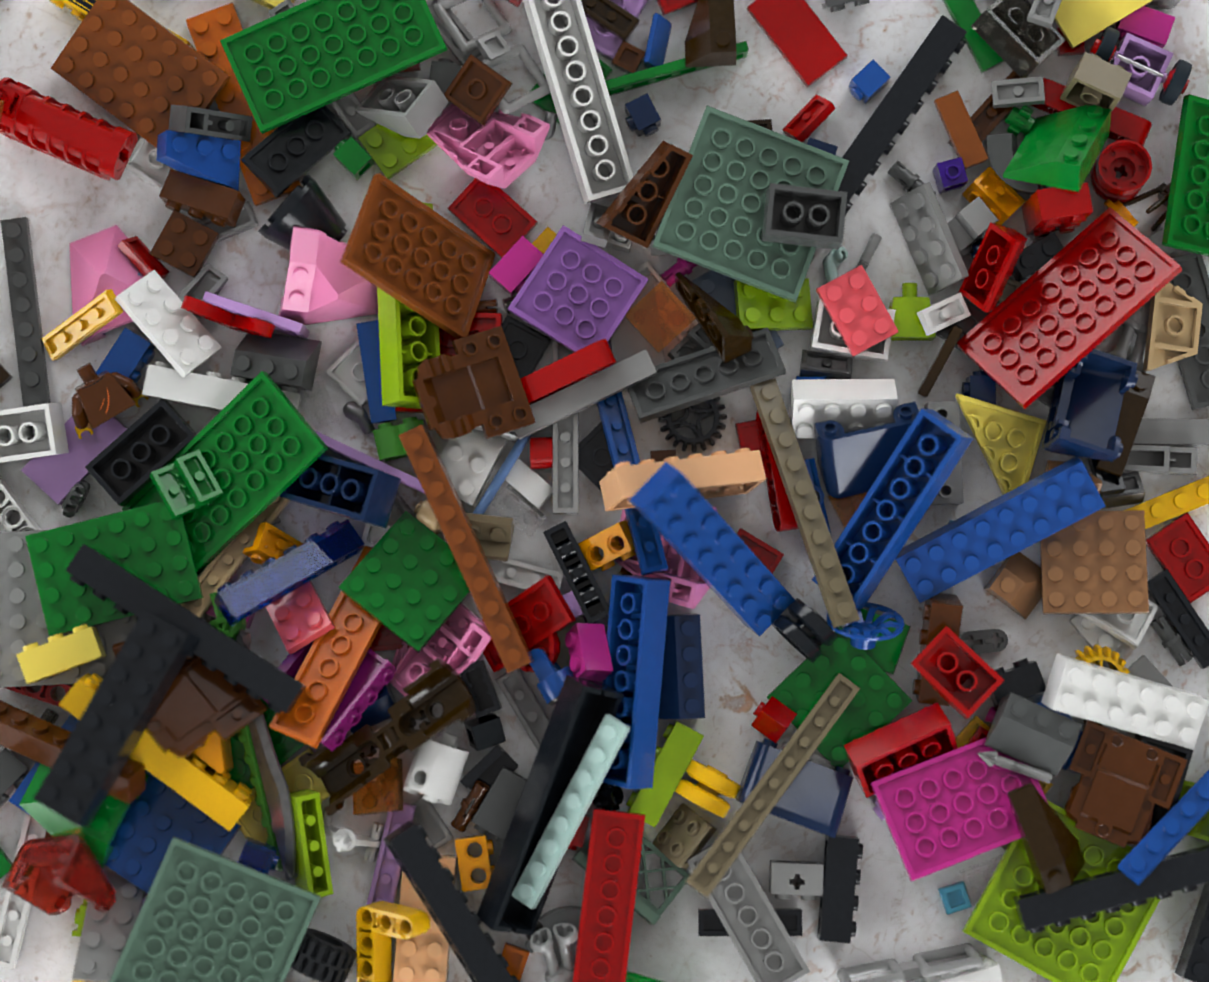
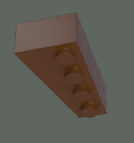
[596,141,693,248]
[912,593,963,706]

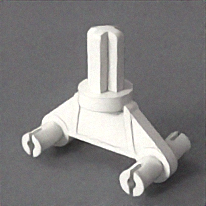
[323,807,384,862]

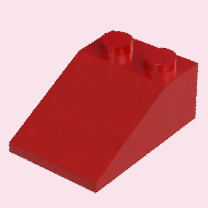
[910,626,1004,719]

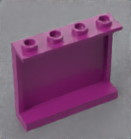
[261,641,397,752]

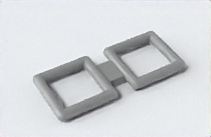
[433,0,550,114]
[837,943,984,982]

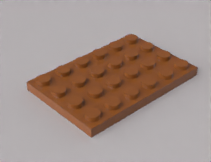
[51,0,231,148]
[340,173,496,339]

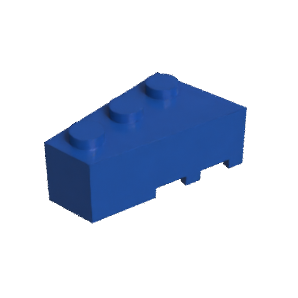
[156,130,241,191]

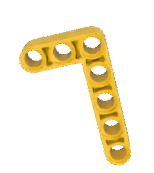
[356,901,431,982]

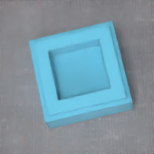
[938,881,972,915]

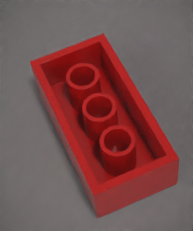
[844,702,958,798]

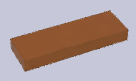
[934,90,989,170]

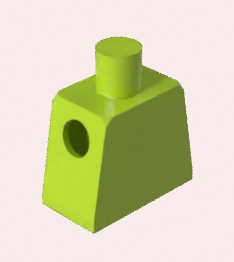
[889,283,936,341]

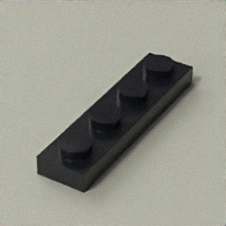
[1148,569,1209,669]
[698,908,802,936]

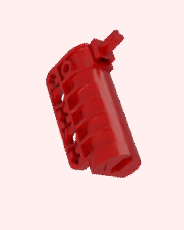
[0,77,138,181]

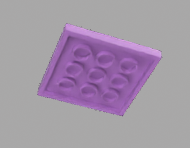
[508,225,649,352]

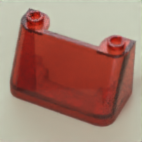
[2,835,116,916]

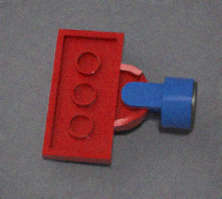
[482,575,576,706]

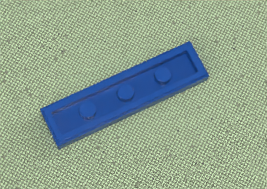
[356,320,397,424]

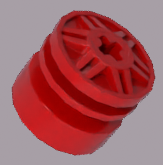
[1090,139,1152,203]

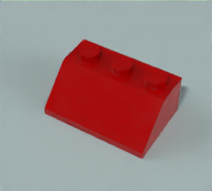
[959,222,1027,313]

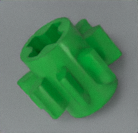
[1004,105,1036,137]

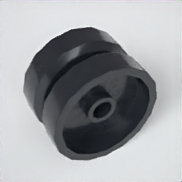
[772,598,838,663]

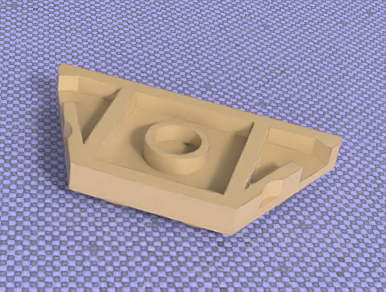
[1143,282,1203,371]

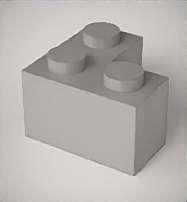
[947,196,998,257]

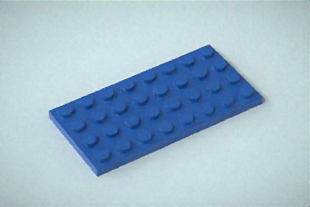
[9,714,241,893]

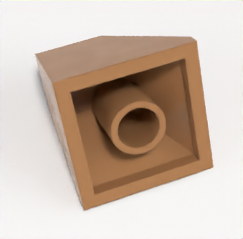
[984,552,1042,619]

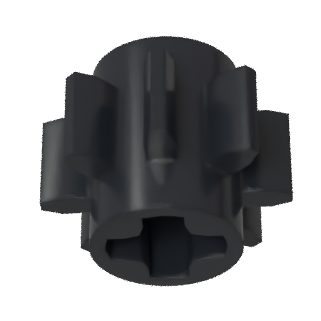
[592,783,624,811]

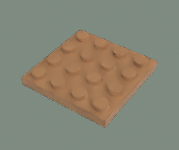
[1040,510,1149,615]

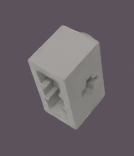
[769,860,824,900]

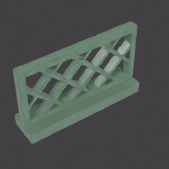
[572,836,690,925]

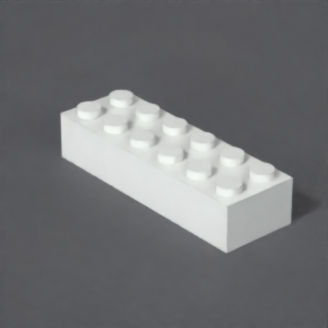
[1041,654,1209,750]

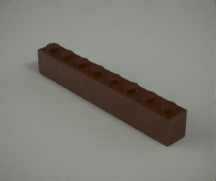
[0,700,146,804]

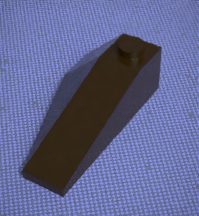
[1096,370,1156,477]
[1007,783,1085,895]

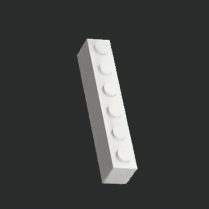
[142,361,302,411]

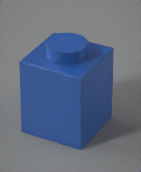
[849,59,890,104]

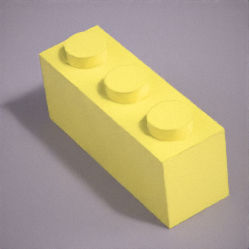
[16,624,107,684]

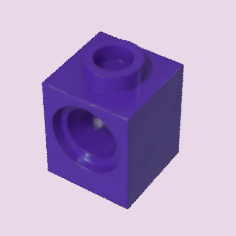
[932,157,968,194]

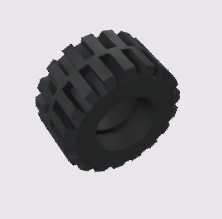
[291,928,357,982]

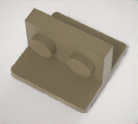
[467,513,515,561]
[652,803,717,870]

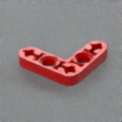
[181,295,275,338]

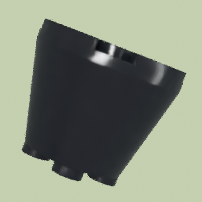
[258,174,348,250]

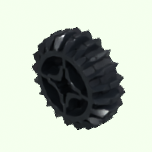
[658,397,727,453]

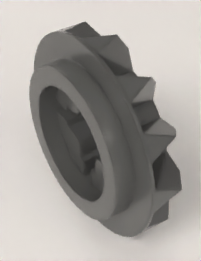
[62,480,90,518]

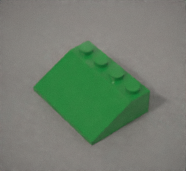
[1003,105,1111,192]

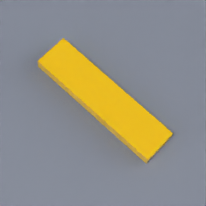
[41,289,124,361]

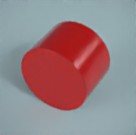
[530,437,553,469]

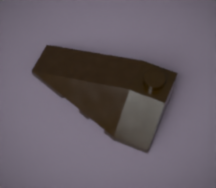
[685,0,737,67]
[675,272,754,363]

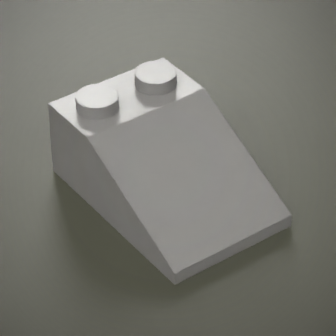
[355,75,449,139]

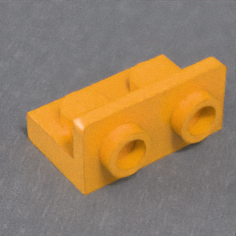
[962,166,1025,225]
[243,522,304,576]

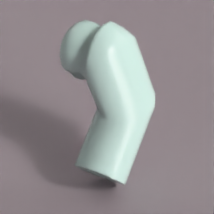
[823,247,848,283]

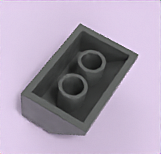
[230,333,322,391]
[984,692,1082,777]

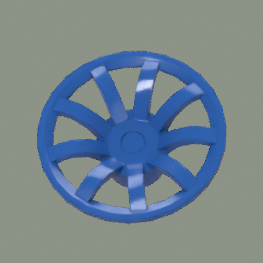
[827,602,905,650]

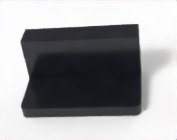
[460,744,518,796]

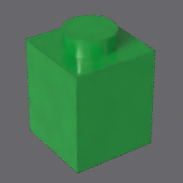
[333,137,375,180]

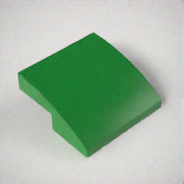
[150,449,223,520]
[850,609,911,675]

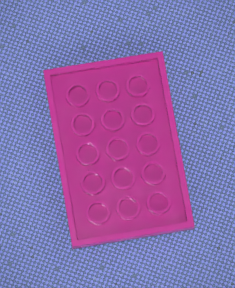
[870,737,1048,882]

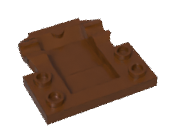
[412,326,536,440]
[145,654,267,758]
[1064,720,1188,848]

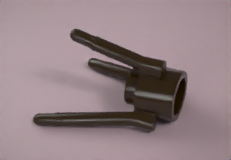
[1122,182,1171,231]

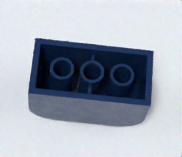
[280,455,401,528]

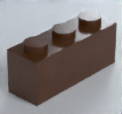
[159,169,246,227]

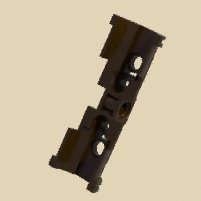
[298,658,476,817]

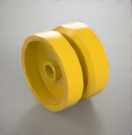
[675,759,742,819]

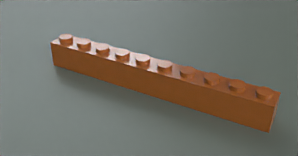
[398,424,534,673]

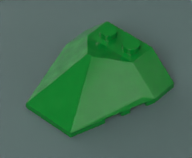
[19,763,150,871]

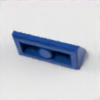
[643,13,672,69]

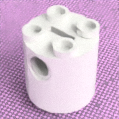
[402,731,469,806]

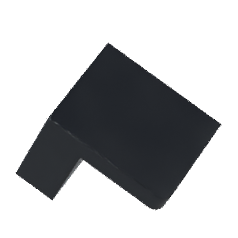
[464,713,506,751]

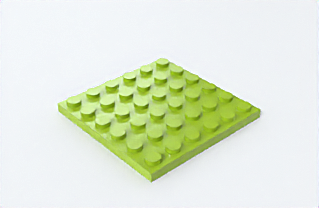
[962,800,1161,982]

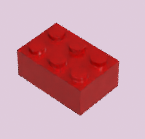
[1021,182,1093,238]

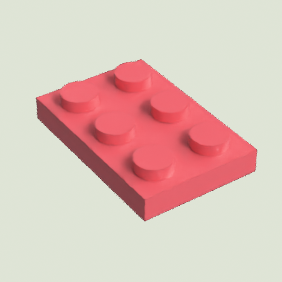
[816,265,899,357]
[259,566,335,655]

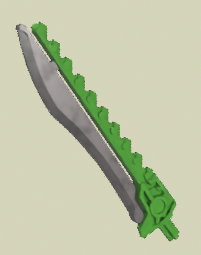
[210,590,298,881]

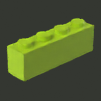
[626,721,704,827]
[290,789,333,897]

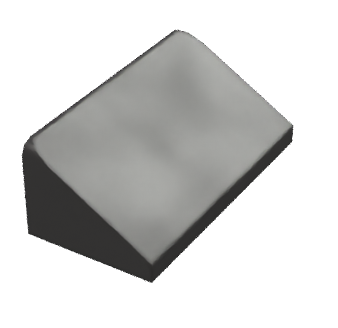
[799,350,853,379]
[1101,472,1145,509]

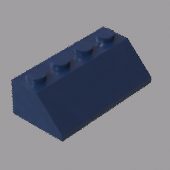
[658,613,705,720]

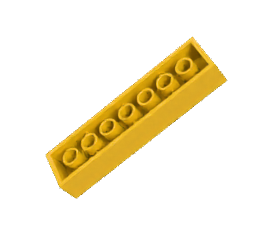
[59,673,255,832]

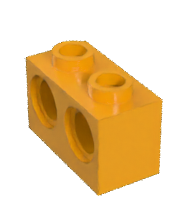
[578,519,636,572]
[455,834,495,892]

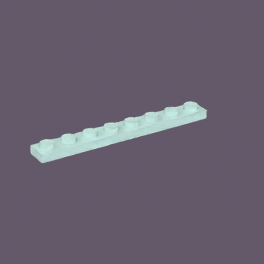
[511,714,631,909]

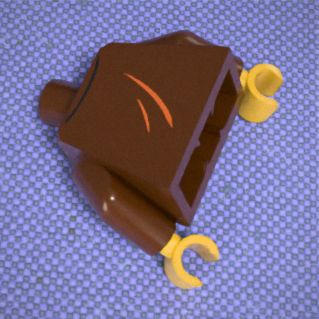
[72,363,149,439]

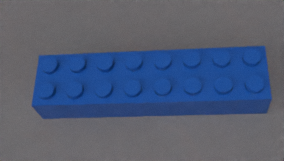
[812,408,974,610]
[896,456,1106,603]
[629,462,795,637]
[603,575,670,789]

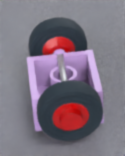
[1090,27,1192,106]

